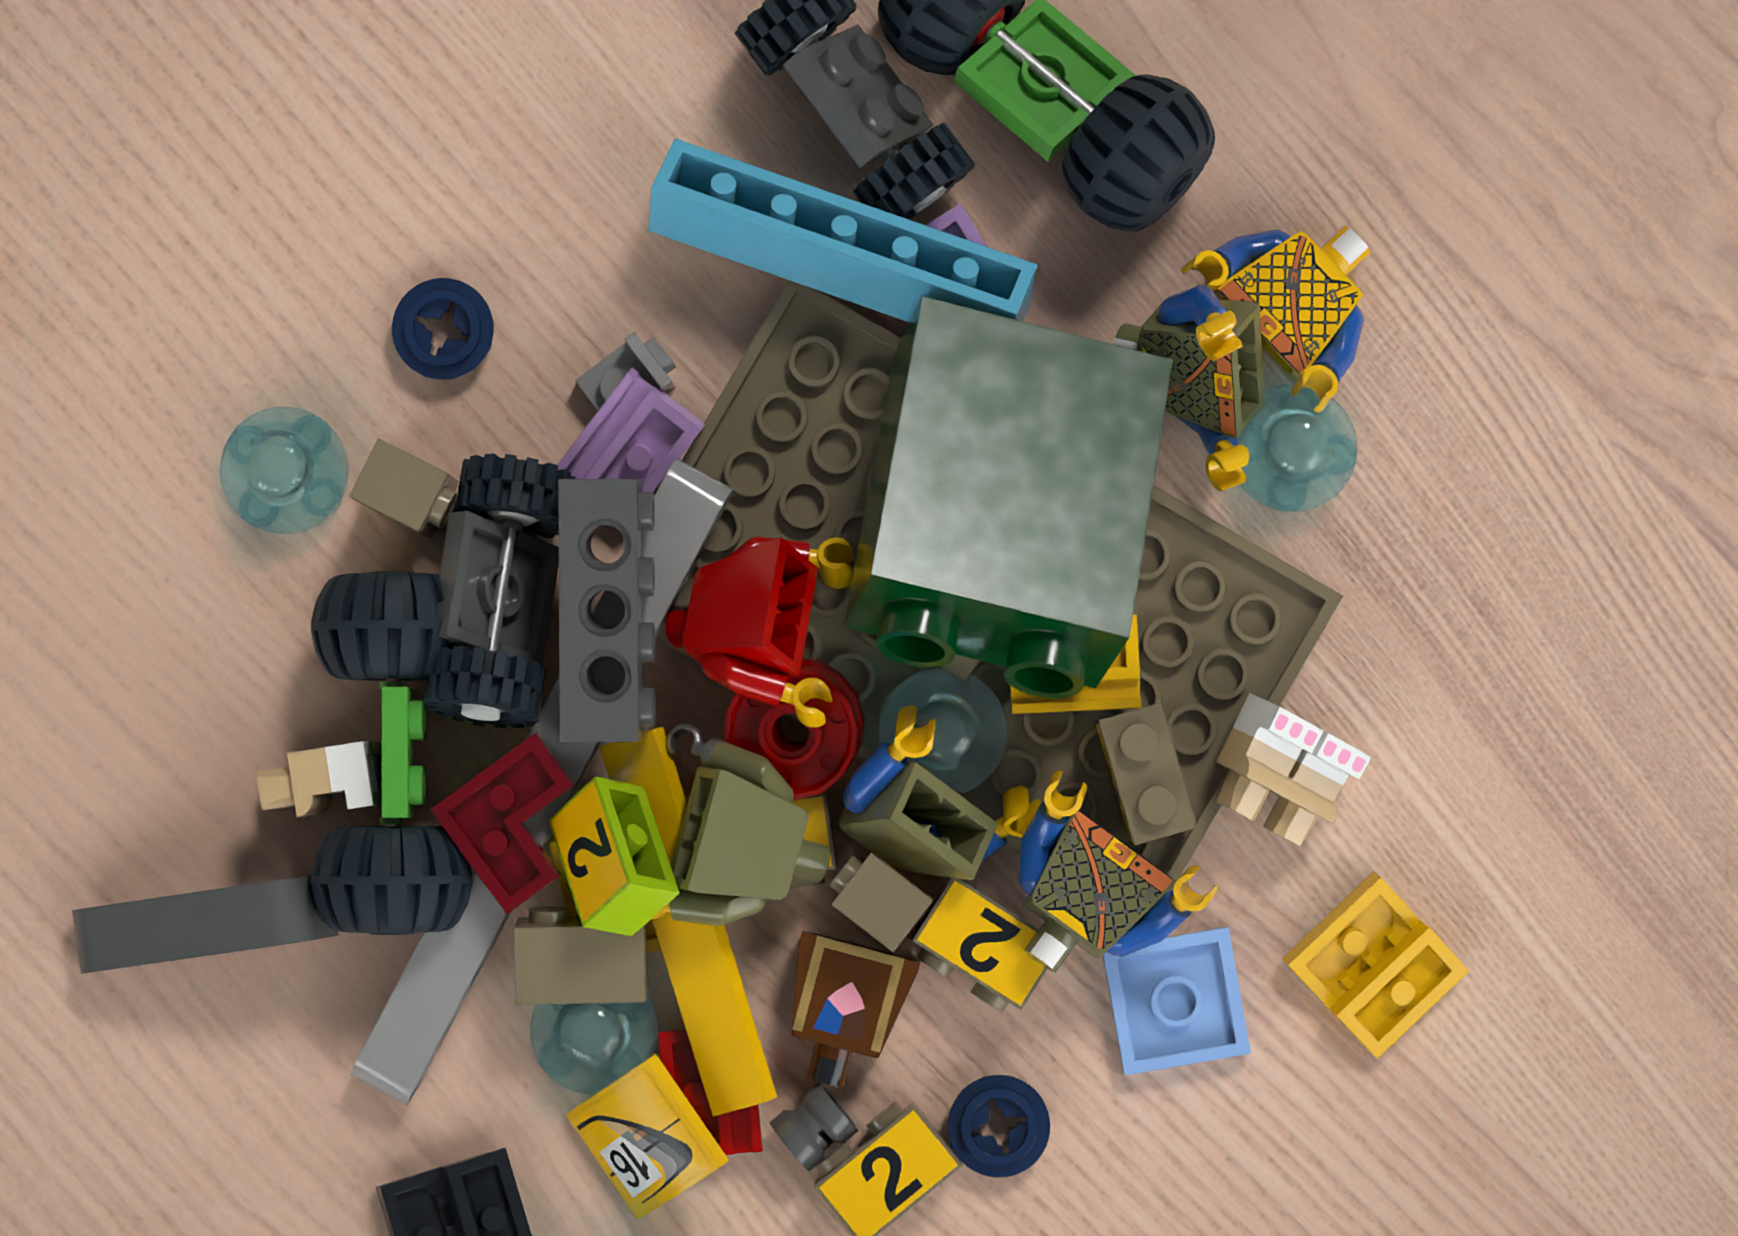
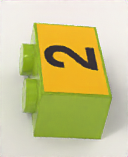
[548,776,680,936]

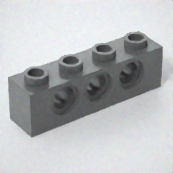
[558,479,656,742]

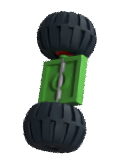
[878,0,1215,232]
[311,571,473,935]

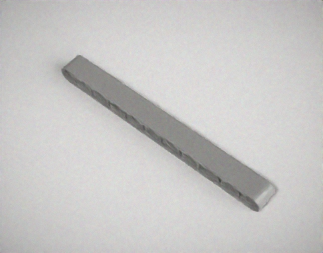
[350,458,733,1105]

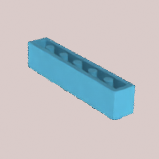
[648,138,1038,322]

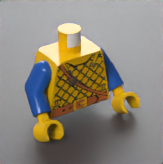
[1181,225,1371,413]

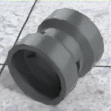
[769,1082,859,1171]

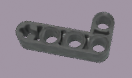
[72,875,339,974]

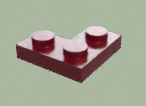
[430,732,575,915]

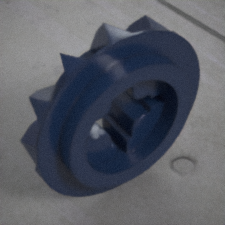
[392,278,494,380]
[948,1075,1050,1178]

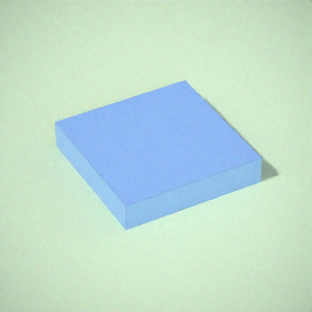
[1103,926,1251,1075]

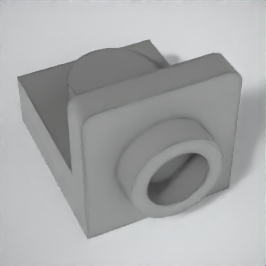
[575,332,676,411]

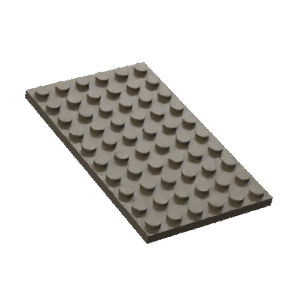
[656,280,1343,891]

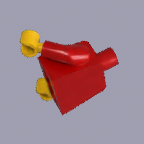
[665,536,854,727]

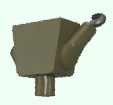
[651,723,830,926]

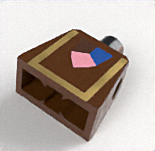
[791,930,920,1088]

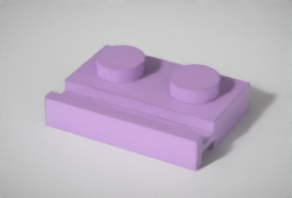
[557,367,706,492]

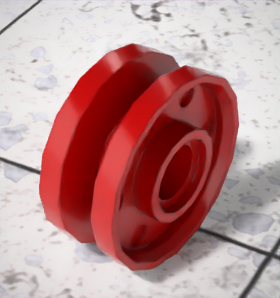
[723,658,865,800]

